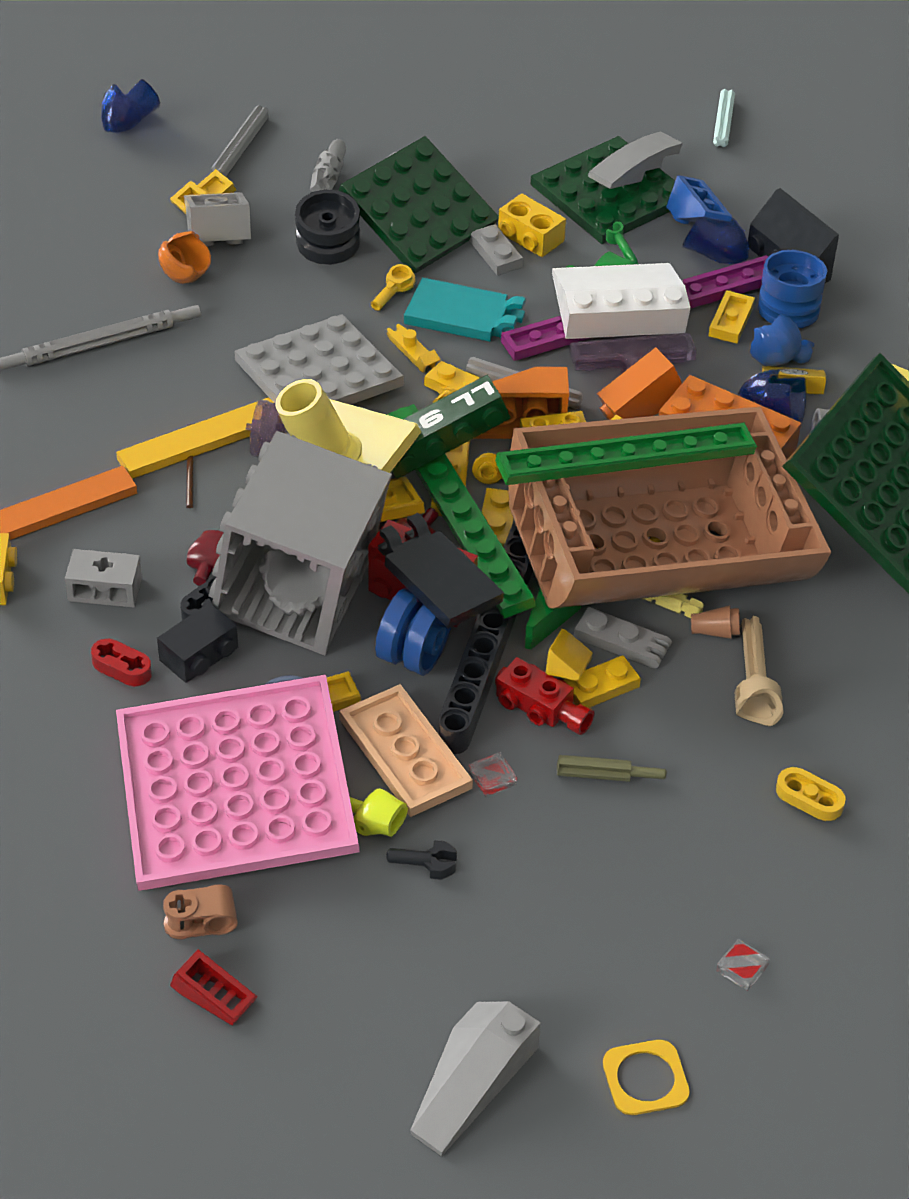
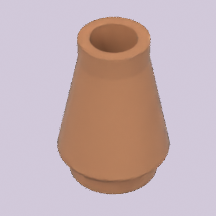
[691,605,740,639]

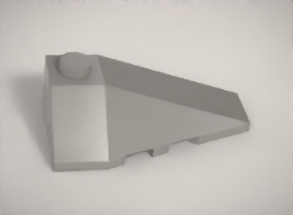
[410,1001,541,1157]

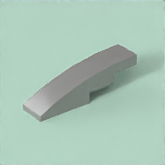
[588,131,683,189]

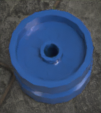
[375,588,451,676]

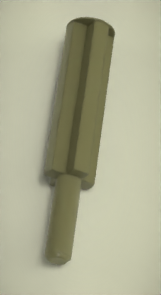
[556,755,667,782]

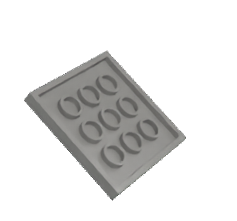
[235,314,404,405]

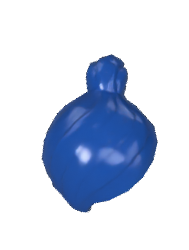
[750,314,814,367]

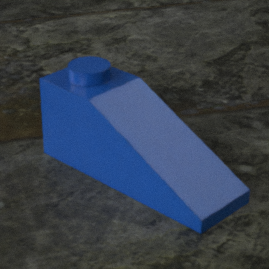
[666,175,732,224]

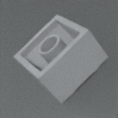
[184,192,251,246]

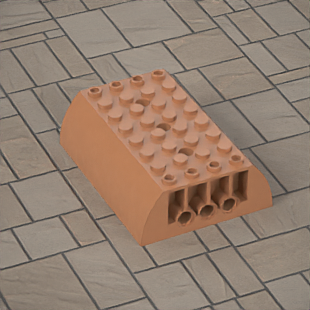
[509,407,831,608]

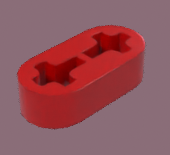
[91,638,152,687]

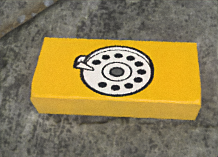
[762,366,826,394]

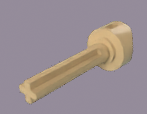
[734,616,783,726]

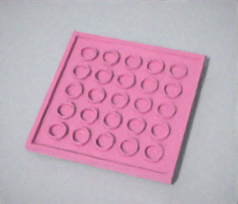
[116,675,360,891]

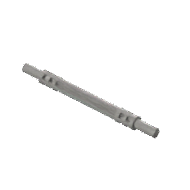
[0,305,201,371]

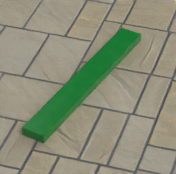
[495,422,757,485]

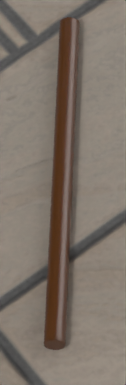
[186,424,193,508]

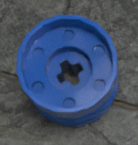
[757,250,827,328]

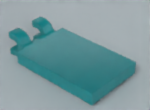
[404,277,526,342]

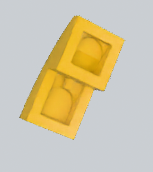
[170,169,236,214]

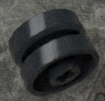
[295,189,360,265]

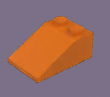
[473,367,569,439]

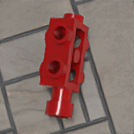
[495,657,595,735]

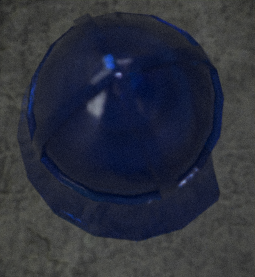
[101,79,161,133]
[682,218,749,264]
[737,370,806,423]

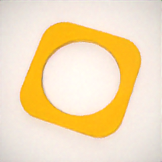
[603,1040,689,1115]

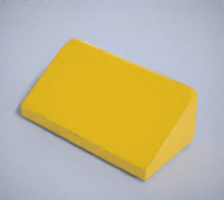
[545,629,593,681]

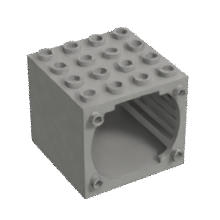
[209,431,392,655]

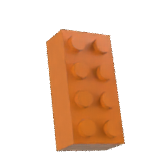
[659,375,802,460]

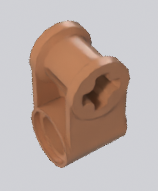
[163,884,238,939]

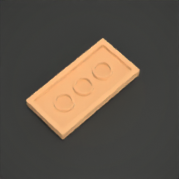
[339,684,473,817]

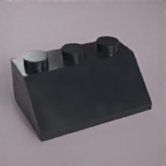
[747,188,839,283]

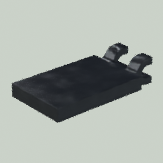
[378,513,504,629]

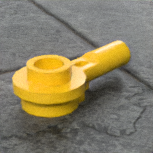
[371,264,415,311]
[472,453,503,484]

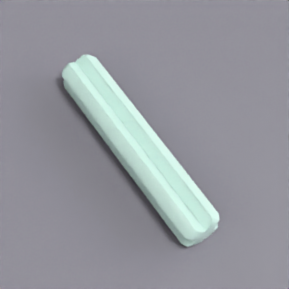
[713,89,735,147]

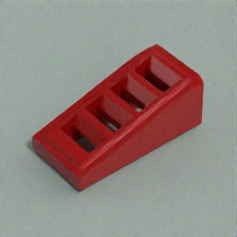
[170,949,258,1026]

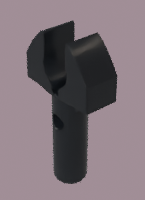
[386,840,457,880]

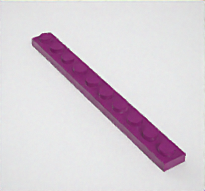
[501,255,768,361]

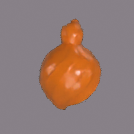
[158,231,211,284]

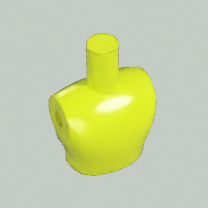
[350,789,408,837]

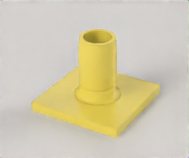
[275,379,421,473]

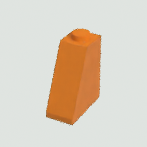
[597,347,682,420]

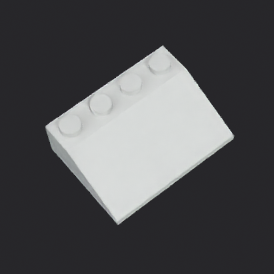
[552,263,690,339]

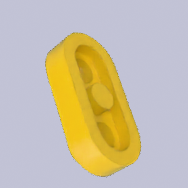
[776,767,846,821]

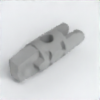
[310,139,346,192]

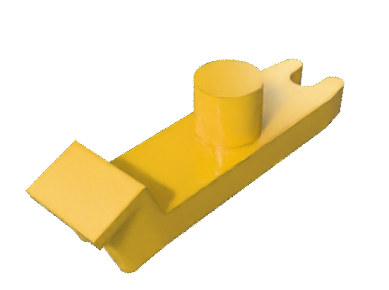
[387,324,441,372]

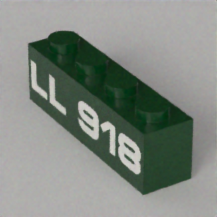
[392,374,511,479]

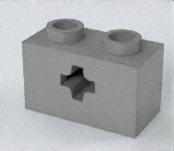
[65,549,142,607]

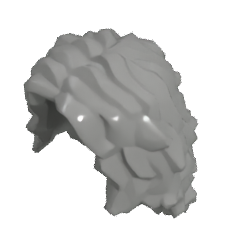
[259,545,330,616]

